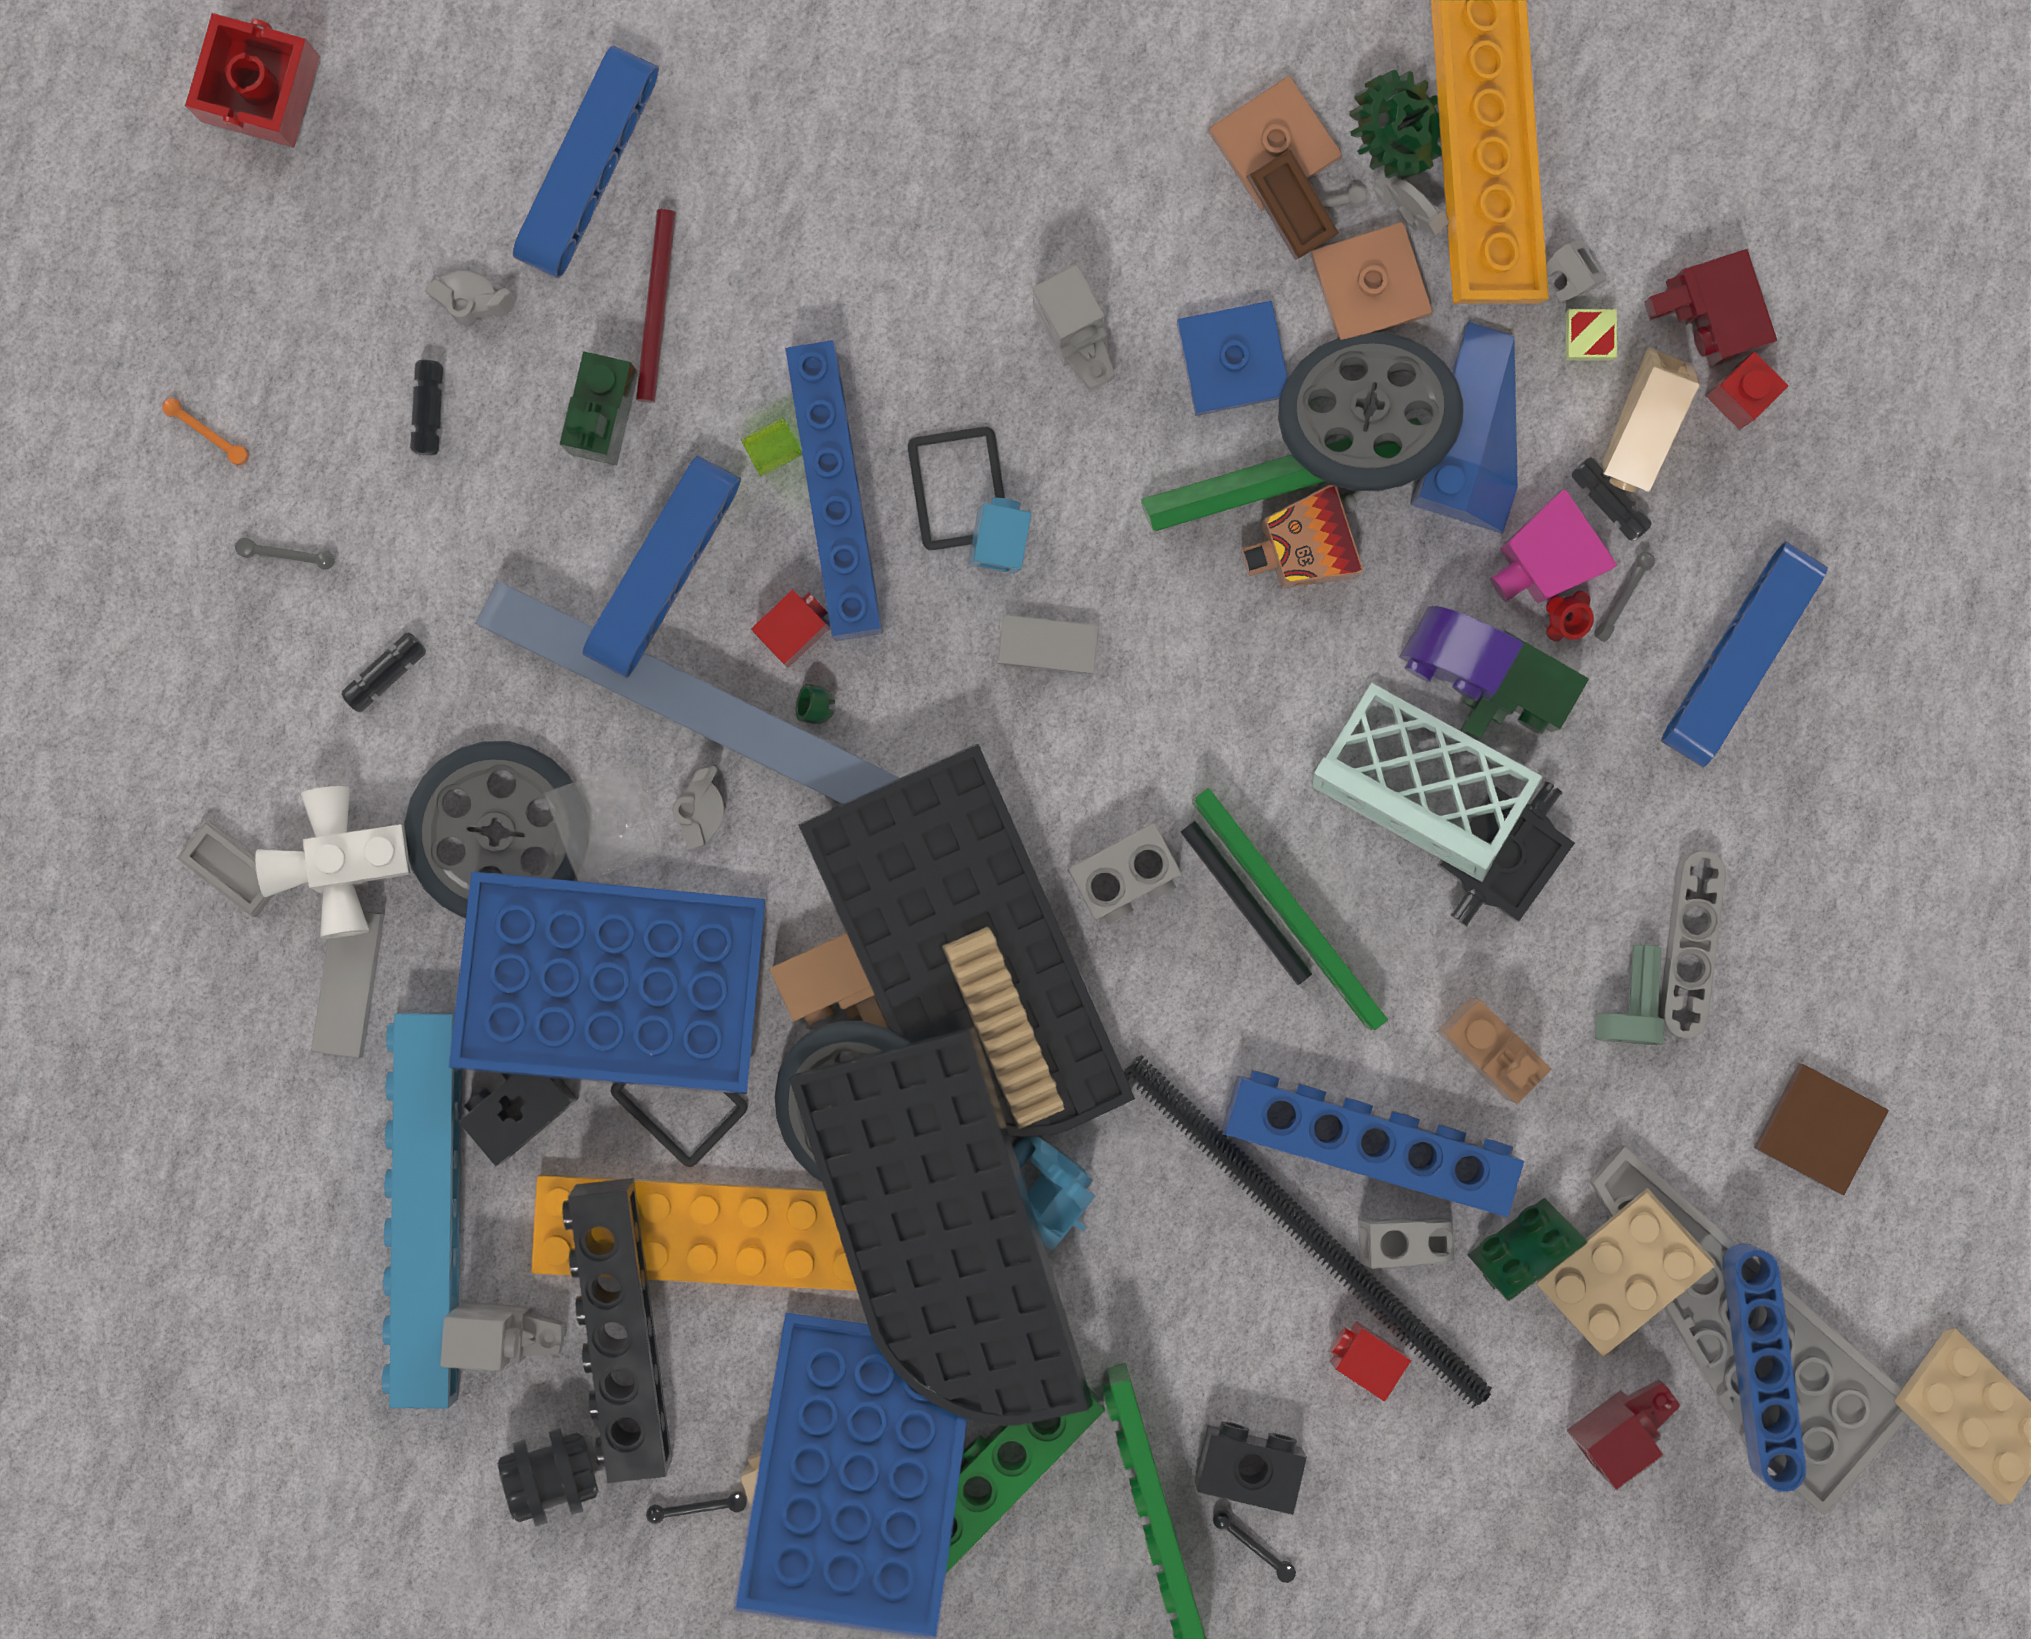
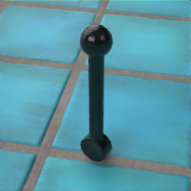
[646,1491,747,1524]
[1212,1510,1296,1583]

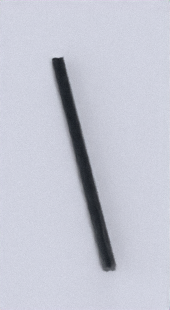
[1124,1055,1492,1409]

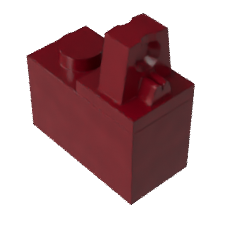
[1644,249,1778,368]
[1566,1379,1681,1490]

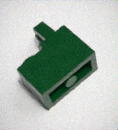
[560,351,639,466]
[1460,630,1589,740]

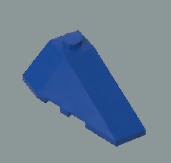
[1411,322,1518,534]

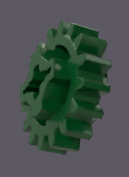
[1349,70,1442,180]

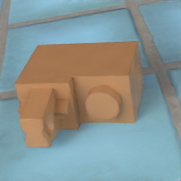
[769,933,889,1029]
[1436,997,1552,1104]

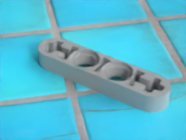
[1659,851,1726,1038]

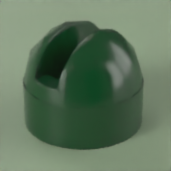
[795,683,836,724]

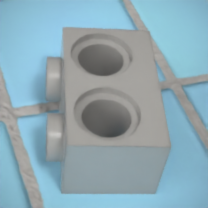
[1068,823,1182,924]

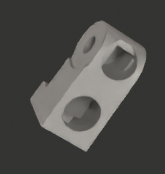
[1358,1218,1454,1269]

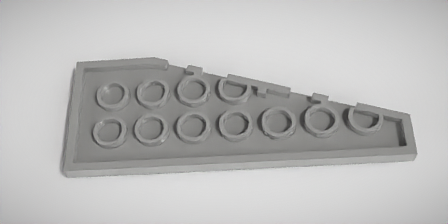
[1590,1145,1909,1516]

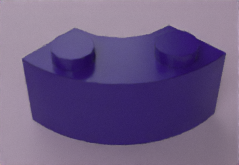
[1399,606,1524,701]

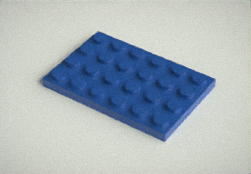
[449,871,765,1094]
[735,1313,967,1639]

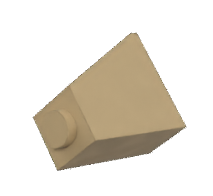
[1602,347,1700,492]

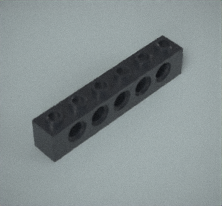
[562,1178,672,1483]

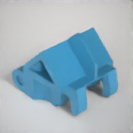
[1013,1136,1096,1250]

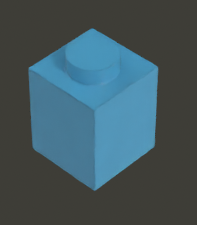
[968,498,1032,574]

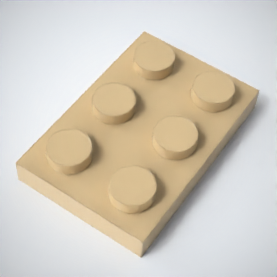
[1536,1188,1715,1357]
[1894,1328,2031,1505]

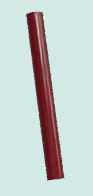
[636,209,676,403]

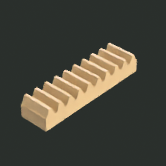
[942,927,1064,1129]

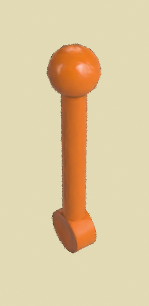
[162,398,249,465]

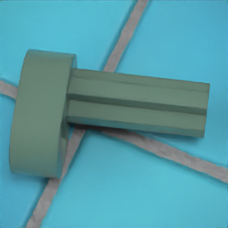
[1595,945,1665,1045]

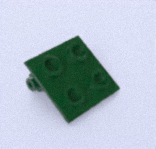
[1467,1197,1588,1302]

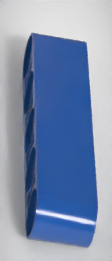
[513,45,659,278]
[582,456,741,678]
[1661,541,1828,767]
[1722,1243,1806,1492]

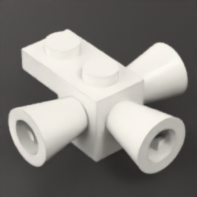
[255,786,411,939]

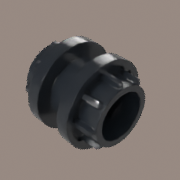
[497,1428,599,1527]

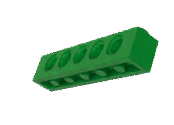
[946,1386,1105,1573]

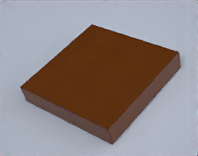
[1754,1063,1889,1196]

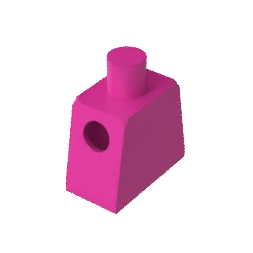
[1490,489,1617,603]

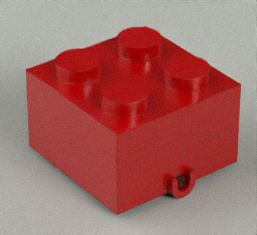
[185,13,321,148]

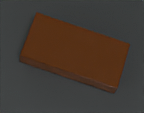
[1246,149,1339,260]

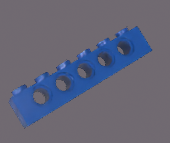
[785,340,883,642]
[1222,1070,1524,1218]

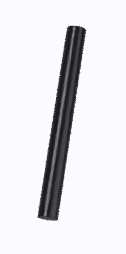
[1180,821,1312,985]

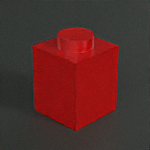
[1706,351,1789,430]
[751,589,829,668]
[1330,1321,1411,1402]

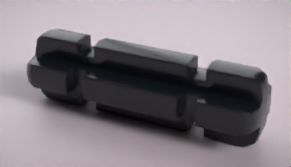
[410,360,443,456]
[1571,457,1652,542]
[341,633,426,712]

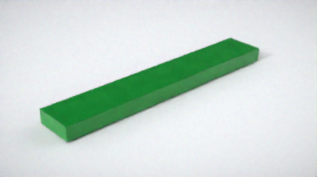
[1141,418,1423,531]
[1192,787,1388,1030]

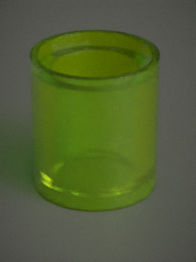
[740,417,803,477]

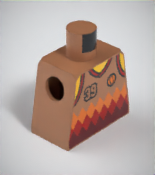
[1241,485,1364,588]

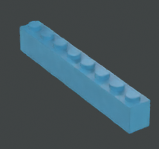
[382,1012,462,1409]

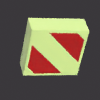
[1565,309,1617,361]

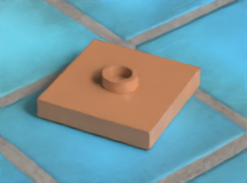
[1208,76,1342,211]
[1310,222,1433,340]

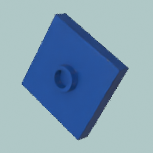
[1176,300,1288,416]

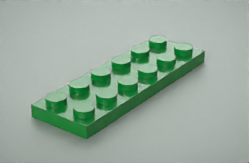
[1101,1363,1206,1639]

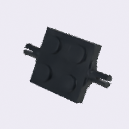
[1437,781,1575,927]

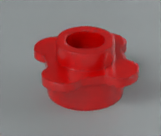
[1546,590,1594,642]

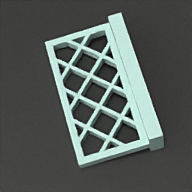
[1312,683,1543,882]

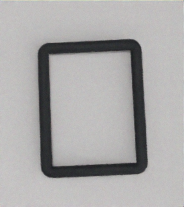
[907,427,1005,550]
[610,1083,748,1167]

